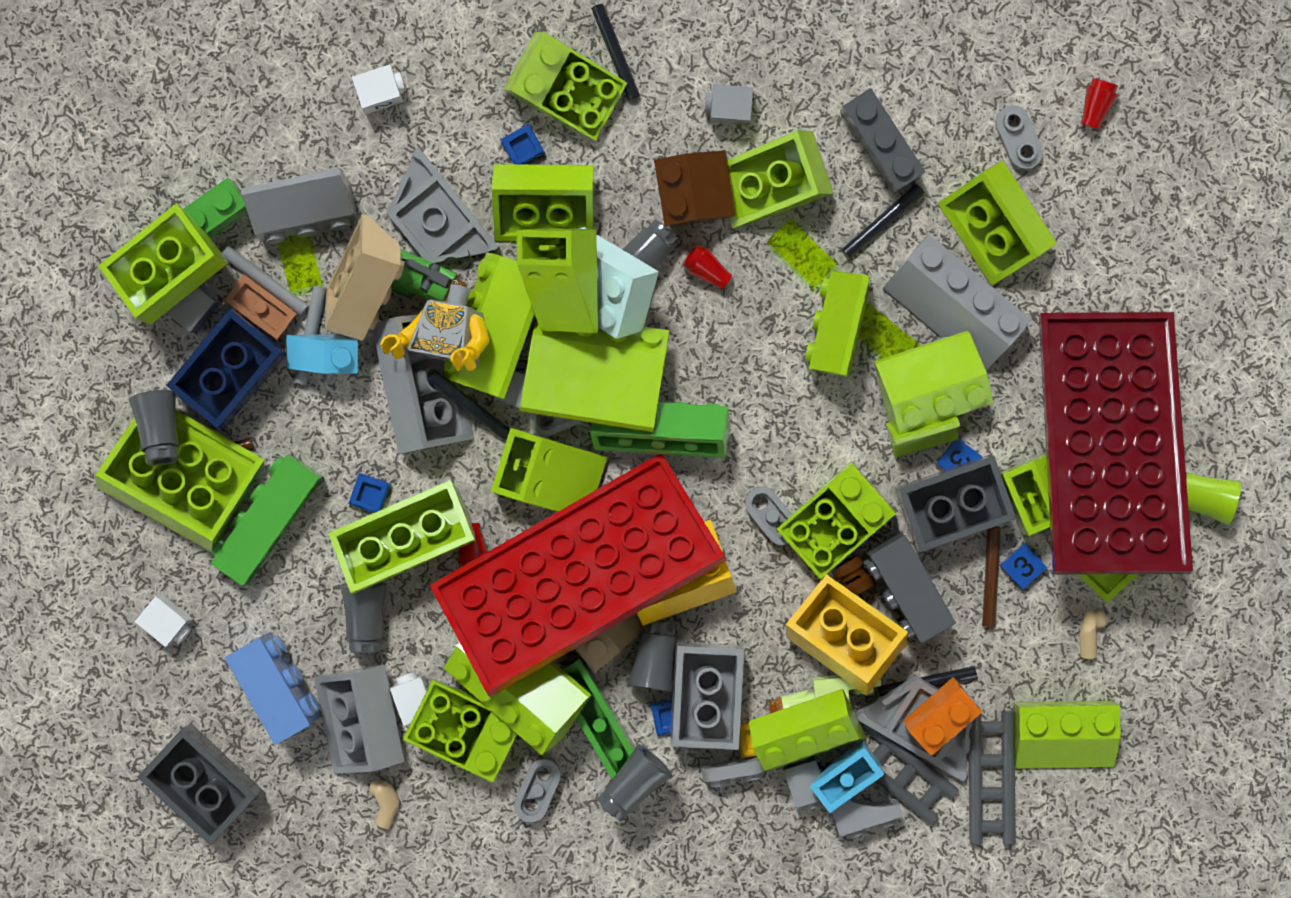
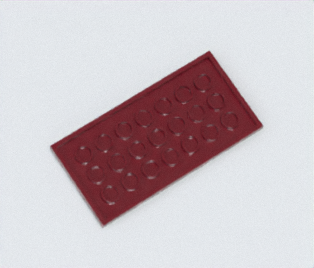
[1039,312,1193,575]

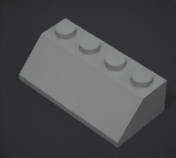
[883,234,1032,370]
[373,314,474,454]

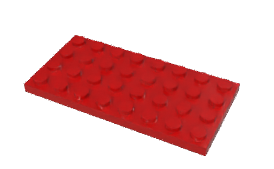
[429,454,727,697]

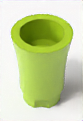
[1186,472,1241,526]

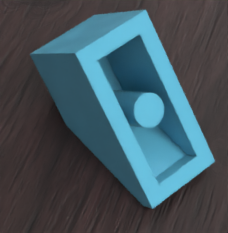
[286,334,358,374]
[810,740,884,813]

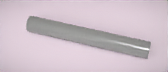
[222,246,309,316]
[294,286,327,385]

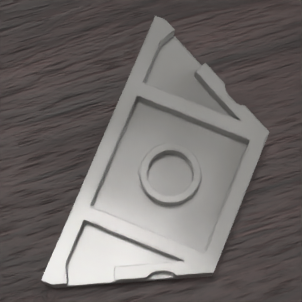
[386,147,500,264]
[856,676,973,782]

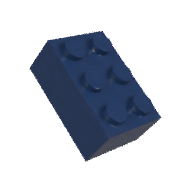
[166,308,286,429]

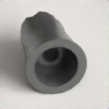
[622,219,678,269]
[129,390,179,466]
[340,582,387,653]
[627,621,676,691]
[597,744,672,821]

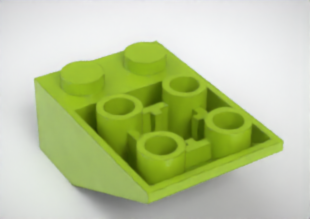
[503,31,627,141]
[517,228,598,333]
[491,428,608,512]
[1000,453,1050,536]
[776,461,896,579]
[403,679,517,783]

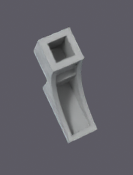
[783,756,903,839]

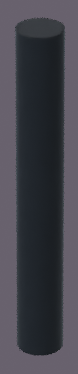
[591,3,640,101]
[842,184,925,259]
[427,370,510,440]
[877,666,977,697]

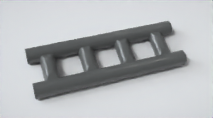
[835,706,958,825]
[968,710,1016,845]

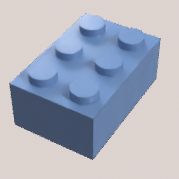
[224,632,321,745]

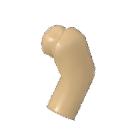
[1079,609,1107,659]
[369,779,400,829]

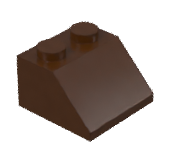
[654,150,737,228]

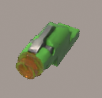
[391,249,468,303]

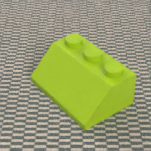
[937,160,1057,286]
[491,164,594,241]
[98,203,228,325]
[805,271,872,379]
[874,330,994,435]
[749,689,866,771]
[1013,701,1121,769]

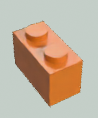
[903,677,982,756]

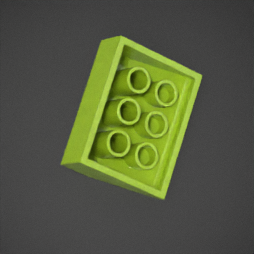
[520,319,669,432]
[95,409,265,552]

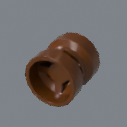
[831,554,875,595]

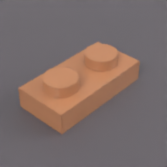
[224,274,299,340]

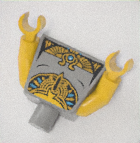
[380,284,490,371]

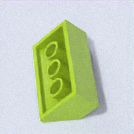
[443,253,534,399]
[328,480,476,594]
[443,642,591,755]

